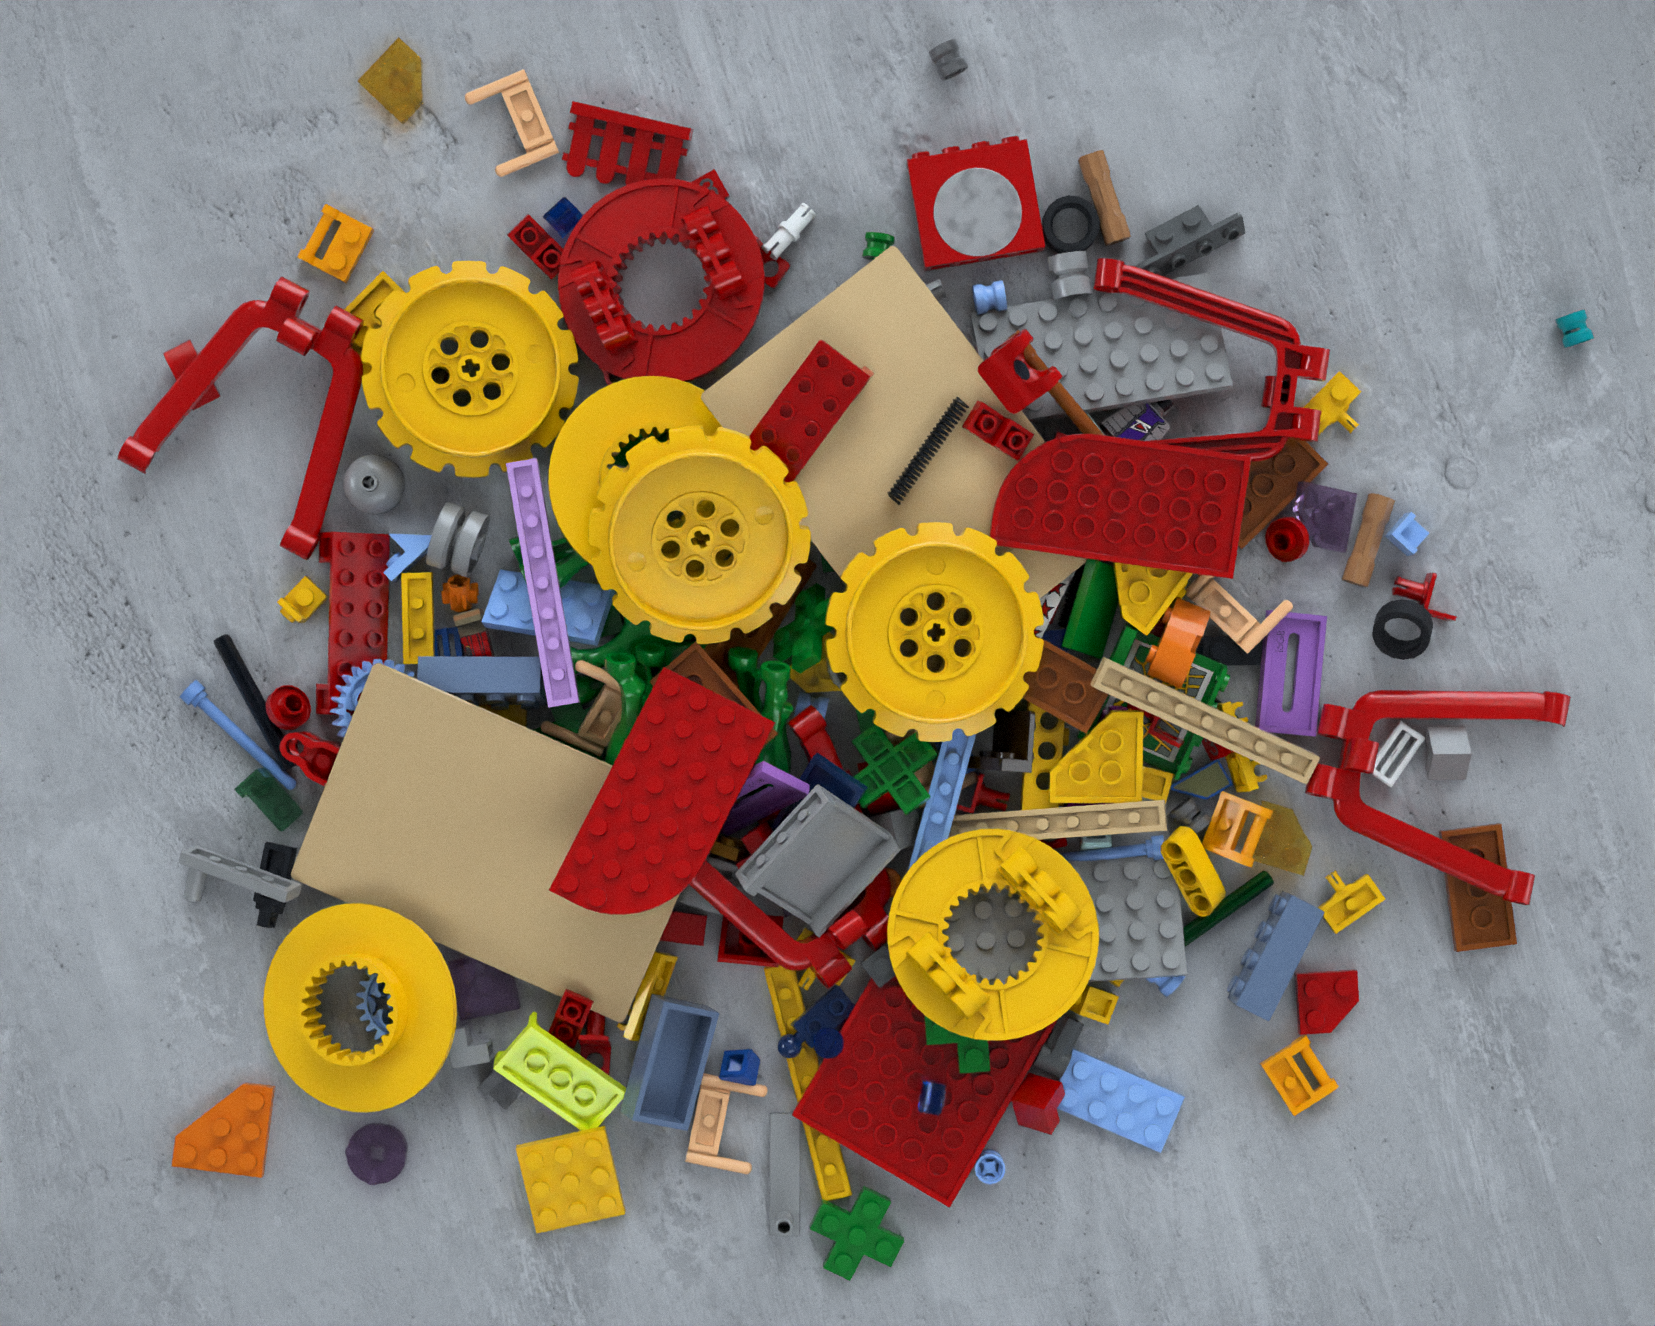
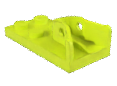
[493,1012,626,1131]

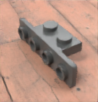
[1135,205,1245,276]

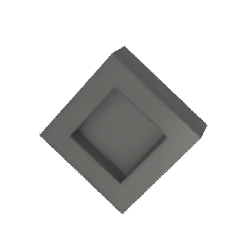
[860,945,895,988]

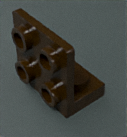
[967,709,1036,773]

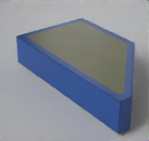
[1170,759,1233,800]

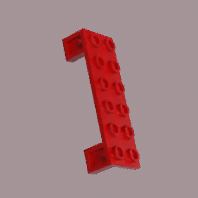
[749,340,874,483]
[316,532,390,715]

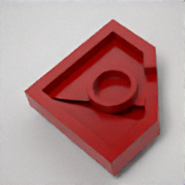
[1295,970,1359,1035]

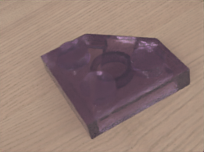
[1293,481,1357,553]
[448,957,521,1021]

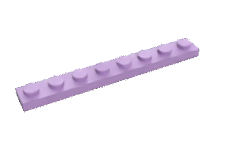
[506,458,580,708]

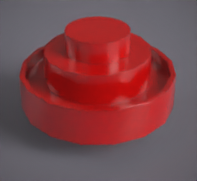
[1265,517,1310,562]
[265,685,311,730]

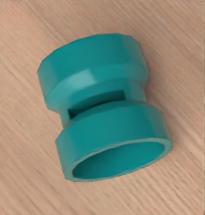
[1555,309,1594,348]

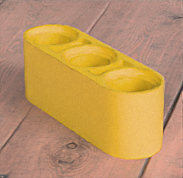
[1160,826,1226,917]

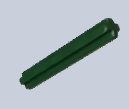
[1183,871,1274,947]

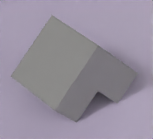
[1425,726,1472,780]
[867,809,920,849]
[449,1023,495,1069]

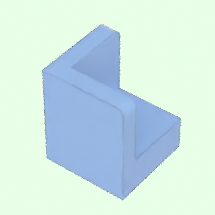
[1385,512,1429,556]

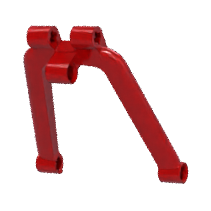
[1093,258,1330,462]
[117,276,364,560]
[1305,690,1571,905]
[690,705,891,989]

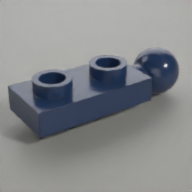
[777,985,854,1058]

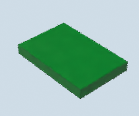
[1062,558,1118,659]

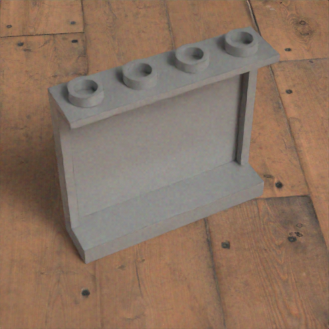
[735,784,901,937]

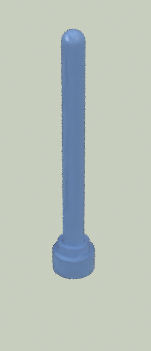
[180,680,296,790]
[1059,835,1164,861]

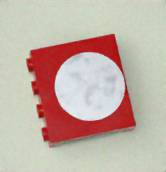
[906,136,1045,272]

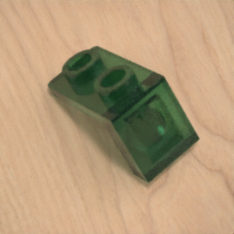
[234,768,303,831]

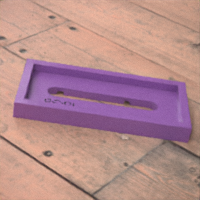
[1255,610,1327,737]
[720,761,810,836]

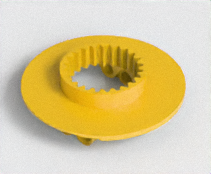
[548,376,737,571]
[887,829,1099,1041]
[263,903,457,1112]

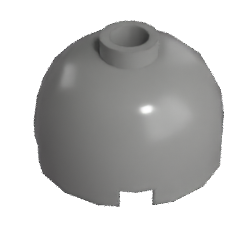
[343,454,405,515]

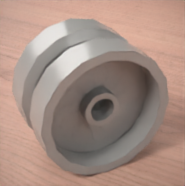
[426,502,490,578]

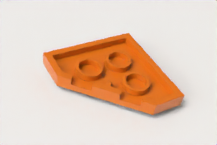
[172,1082,275,1178]

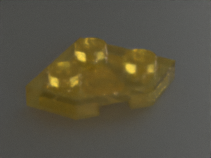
[358,37,424,124]
[1252,800,1312,876]

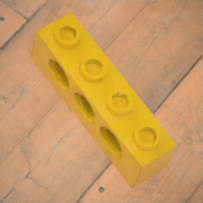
[1020,701,1069,810]

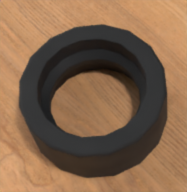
[1041,195,1100,254]
[1372,599,1433,660]

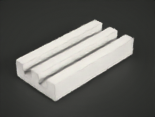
[1372,721,1425,788]

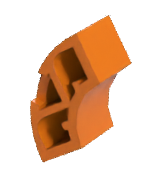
[1145,598,1211,688]

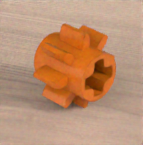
[441,574,479,612]

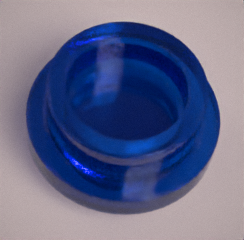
[813,1028,844,1059]

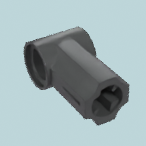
[1032,1014,1084,1078]

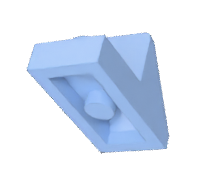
[383,534,432,582]

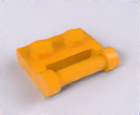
[297,204,375,284]
[1202,791,1273,868]
[1260,1035,1339,1116]

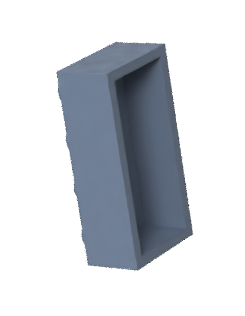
[417,656,547,710]
[1227,890,1325,1021]
[620,994,719,1131]

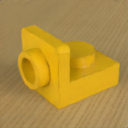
[277,576,329,623]
[1069,984,1119,1025]

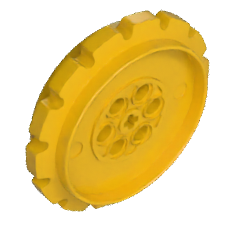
[361,261,579,478]
[588,425,811,644]
[825,522,1044,742]

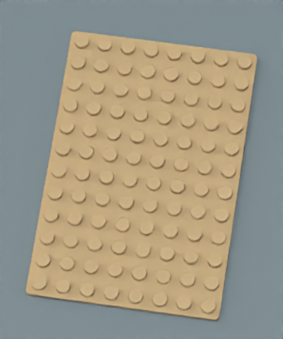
[701,246,1088,672]
[291,663,680,1022]

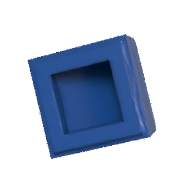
[719,1049,760,1086]

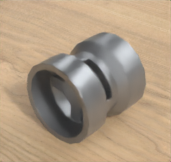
[929,39,968,81]
[1169,796,1212,834]

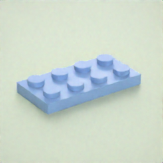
[481,569,615,646]
[1057,1048,1185,1153]

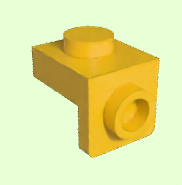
[1142,766,1174,803]

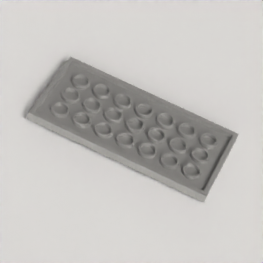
[971,273,1233,423]
[942,856,1187,985]

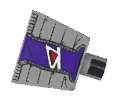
[1099,400,1175,441]

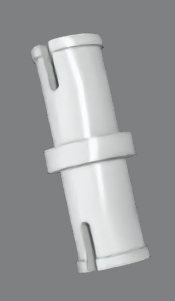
[762,203,816,260]

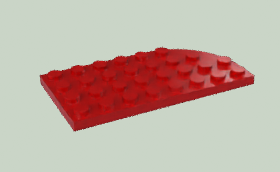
[989,434,1252,579]
[549,667,775,915]

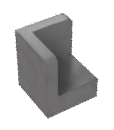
[477,1070,525,1109]

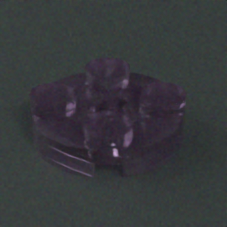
[345,1123,408,1185]

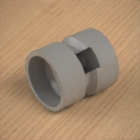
[1047,251,1093,301]

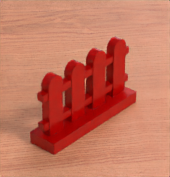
[562,101,694,185]

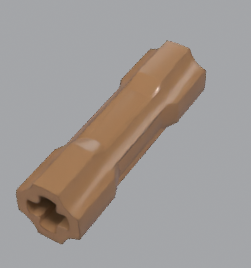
[1078,150,1131,246]
[1342,493,1395,588]

